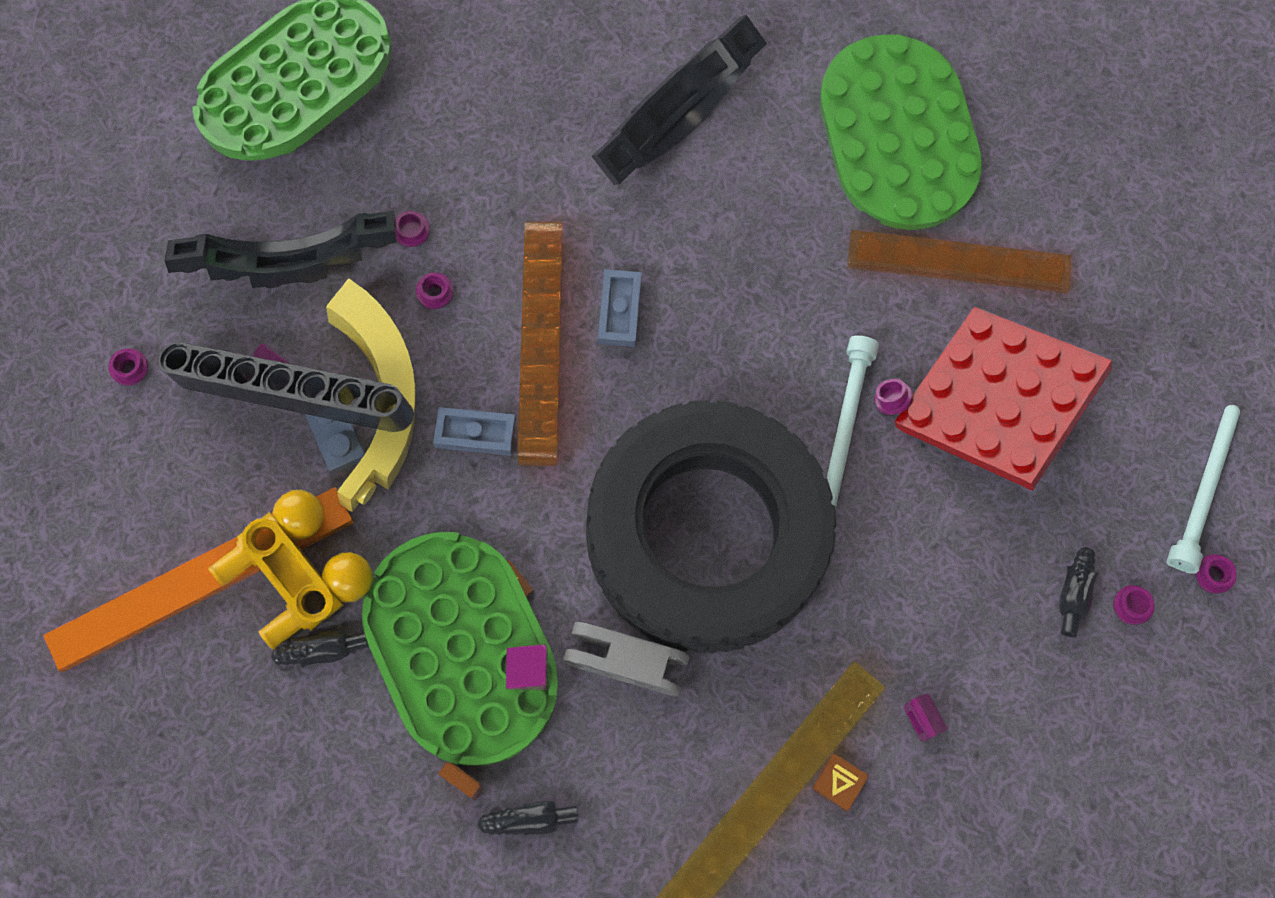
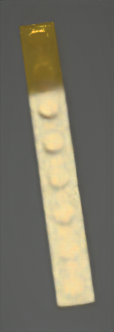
[655,661,886,898]

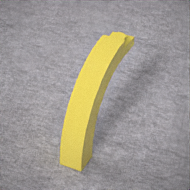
[326,278,415,512]

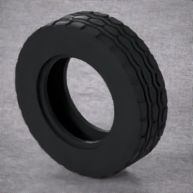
[586,400,837,653]

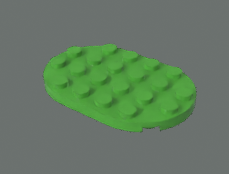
[193,0,392,160]
[820,35,982,230]
[362,532,558,767]

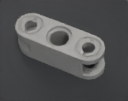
[562,622,690,696]

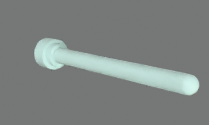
[827,336,879,509]
[1166,405,1240,573]

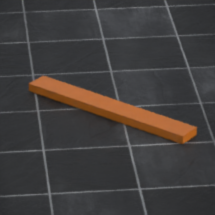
[43,487,354,672]

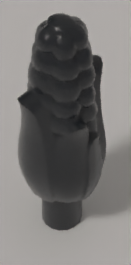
[1059,547,1099,638]
[271,630,369,668]
[478,800,578,836]

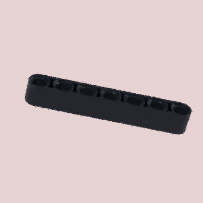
[158,342,414,432]

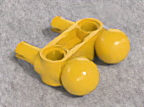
[208,489,373,650]

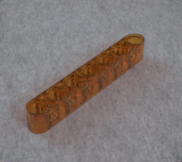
[518,221,563,466]

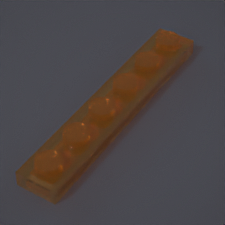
[847,230,1071,294]

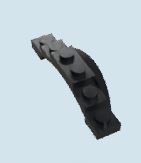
[591,15,767,185]
[164,211,397,288]

